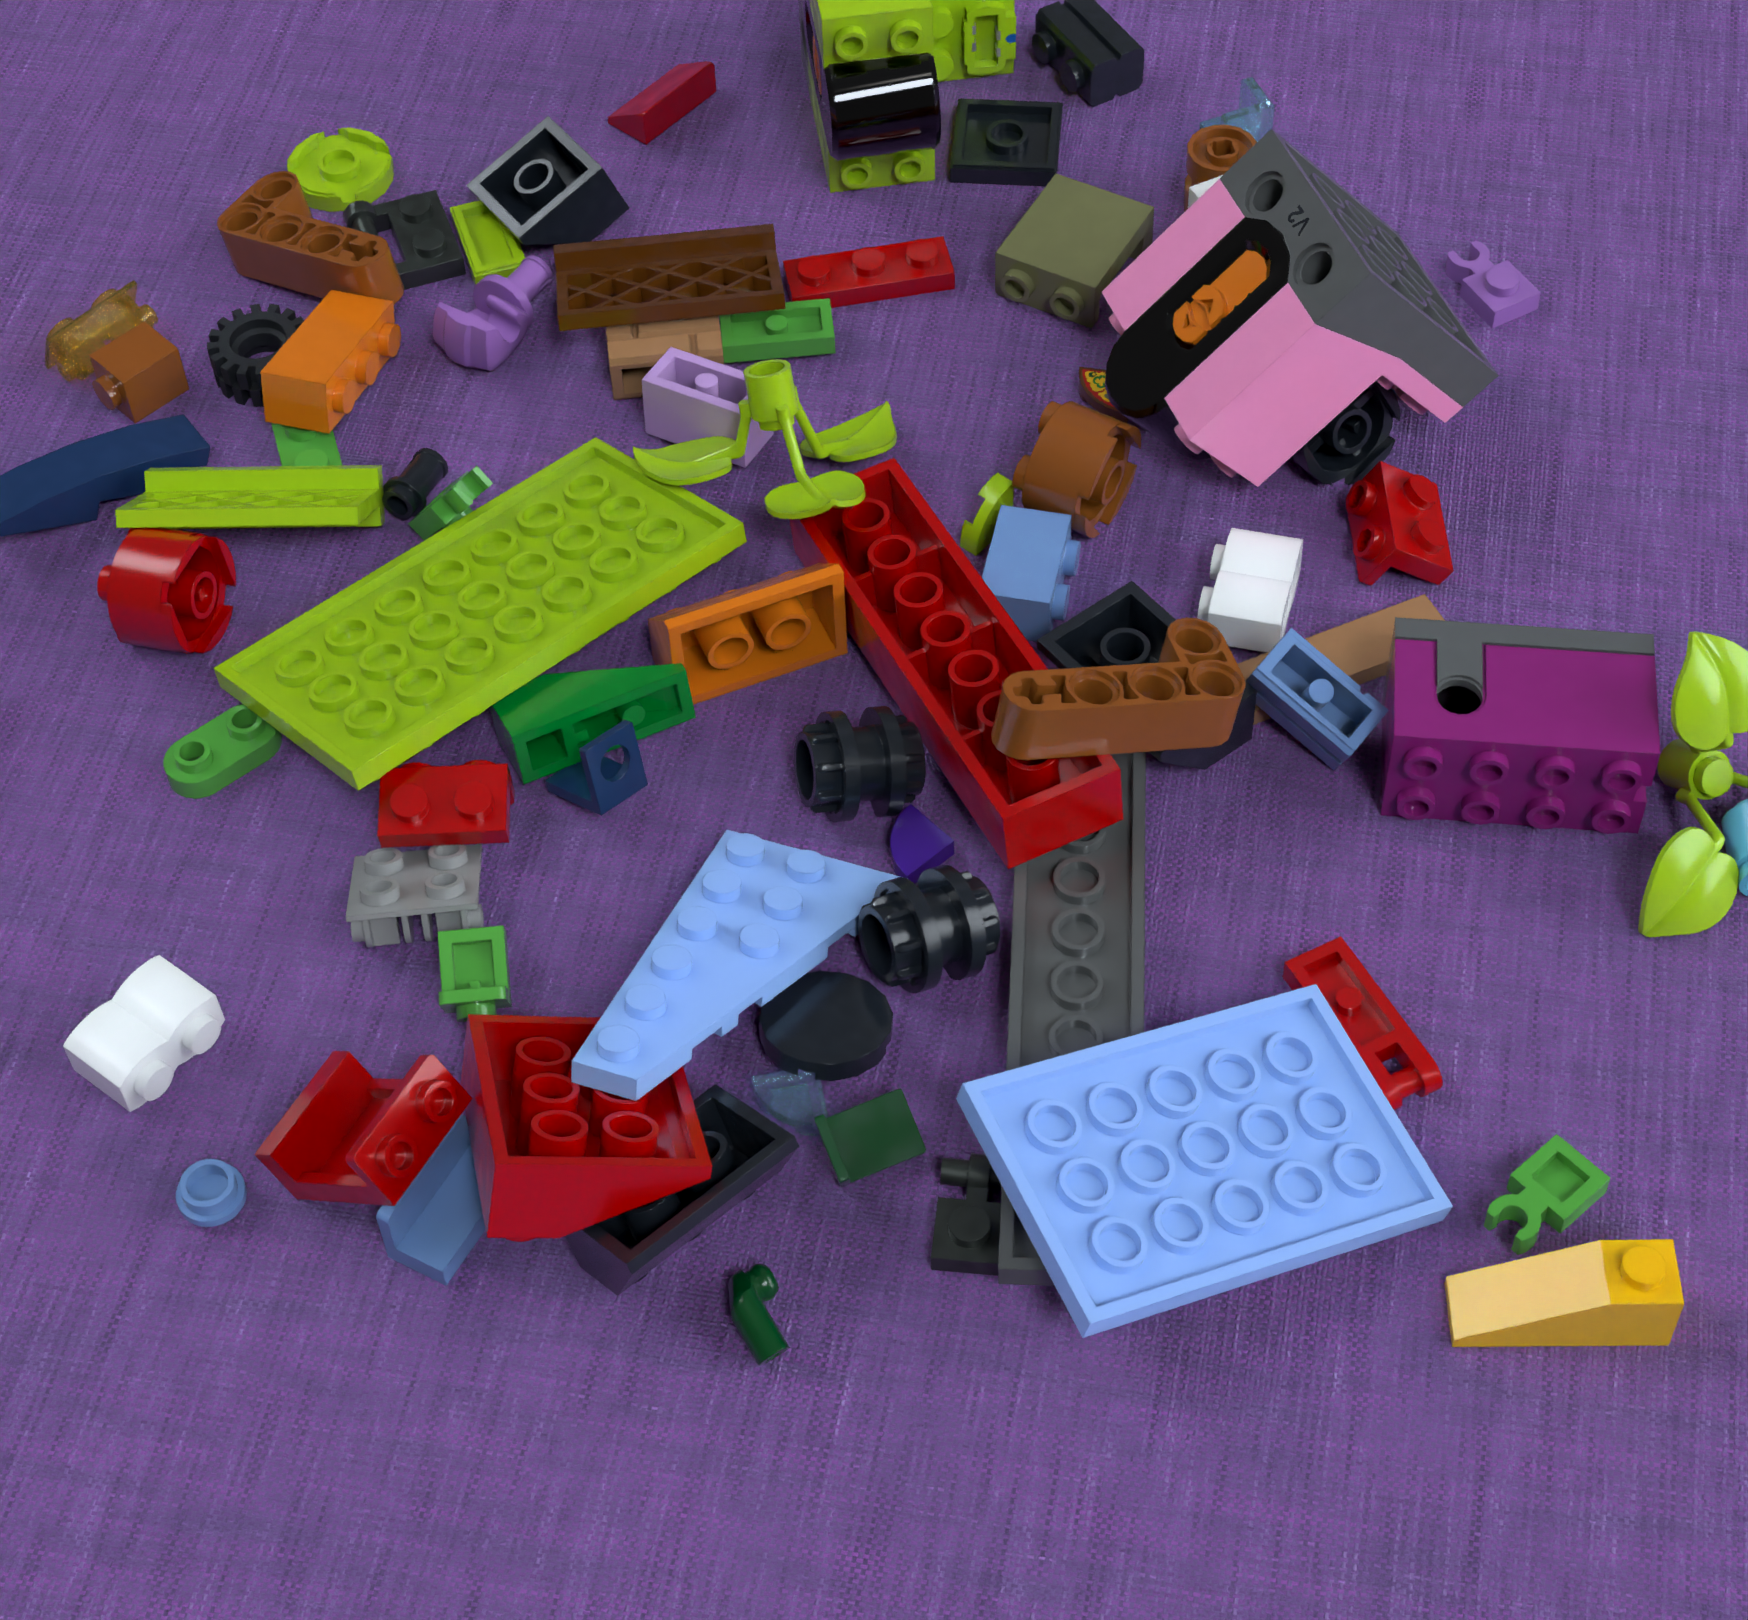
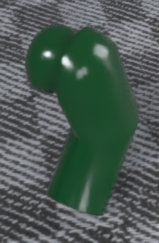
[728,1264,790,1366]

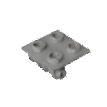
[346,844,484,948]

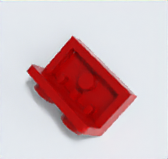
[1345,461,1454,586]
[377,760,515,848]

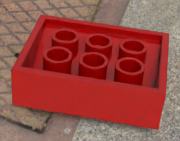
[461,1014,712,1242]

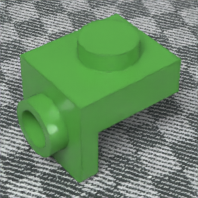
[437,925,512,1022]

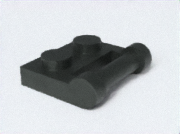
[343,190,466,290]

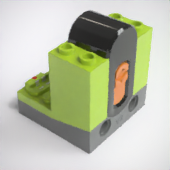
[798,0,1016,193]

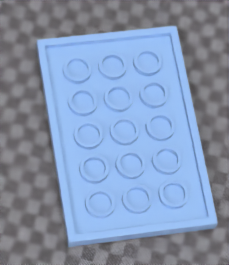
[956,984,1453,1338]

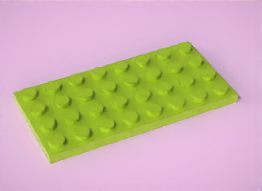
[214,437,747,791]

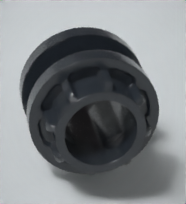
[794,706,926,822]
[858,864,1000,994]

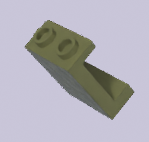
[995,173,1154,328]

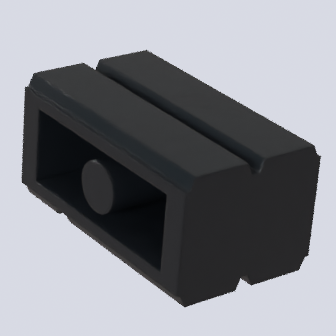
[1032,0,1144,107]

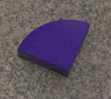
[890,804,954,884]

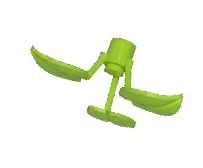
[633,359,897,519]
[1638,631,1748,937]

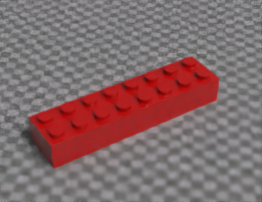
[789,458,1124,870]

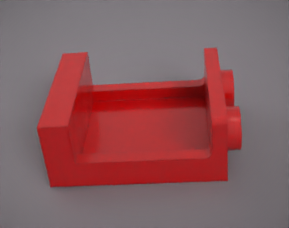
[254,1051,473,1206]

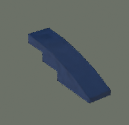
[0,414,210,537]

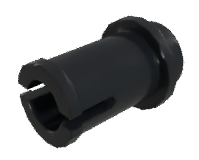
[382,448,448,519]

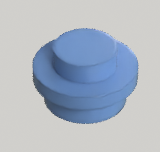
[176,1159,247,1227]

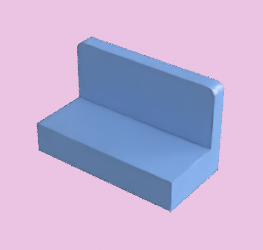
[376,1114,485,1286]

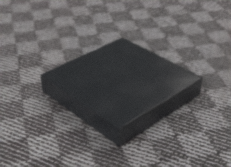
[950,98,1063,187]

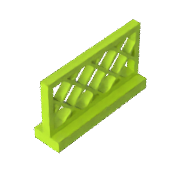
[115,465,385,529]

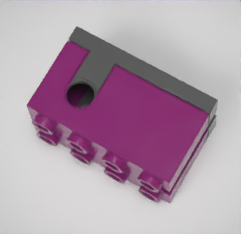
[1380,617,1660,834]

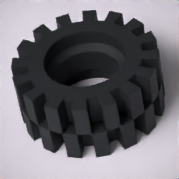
[207,304,304,407]

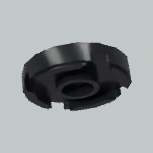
[759,971,893,1081]

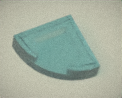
[751,1069,828,1136]

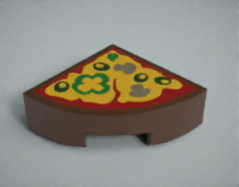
[1078,367,1136,424]

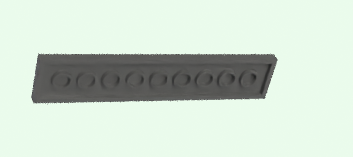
[998,752,1146,1286]

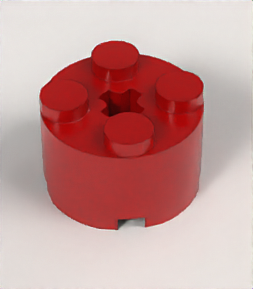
[97,527,236,654]

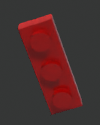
[783,236,955,308]

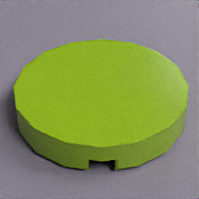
[287,127,394,212]

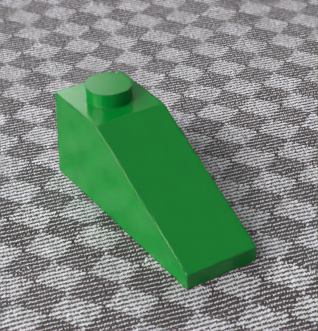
[489,663,696,784]

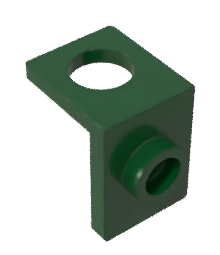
[814,1089,926,1187]

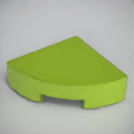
[960,472,1014,556]

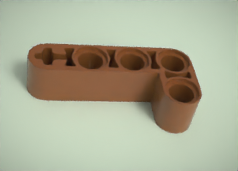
[217,171,404,304]
[991,617,1246,760]

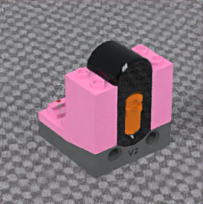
[1102,129,1499,487]

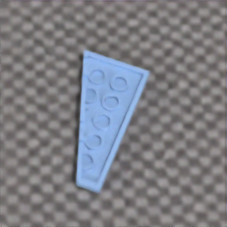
[571,830,908,1101]

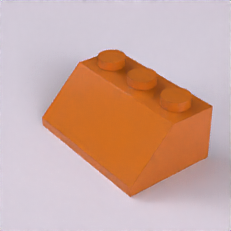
[648,563,848,705]

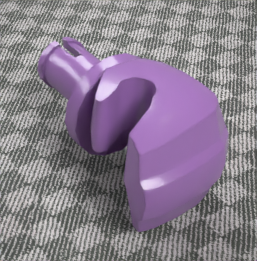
[433,255,553,371]

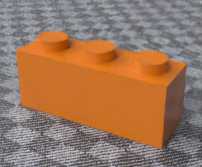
[260,290,401,434]

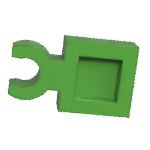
[408,465,493,540]
[1484,1134,1611,1255]

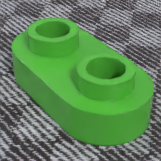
[163,704,282,799]

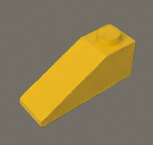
[1444,1239,1684,1347]

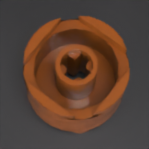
[1012,401,1142,538]

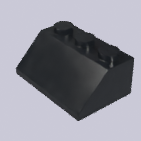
[1037,581,1257,770]
[565,1084,799,1296]

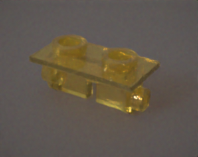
[44,280,158,382]

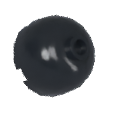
[1291,381,1400,486]

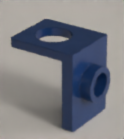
[545,720,648,816]

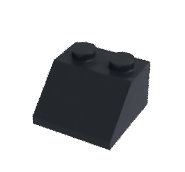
[466,116,629,245]

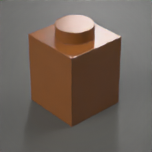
[89,321,189,424]

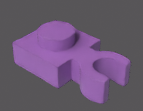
[1445,241,1541,329]

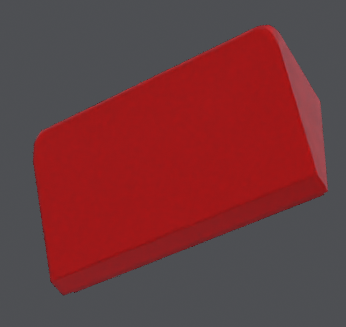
[607,61,717,145]

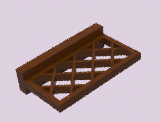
[553,224,786,331]

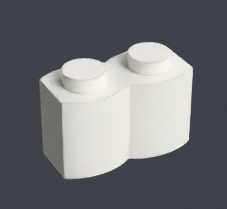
[1197,528,1303,653]
[63,955,225,1112]

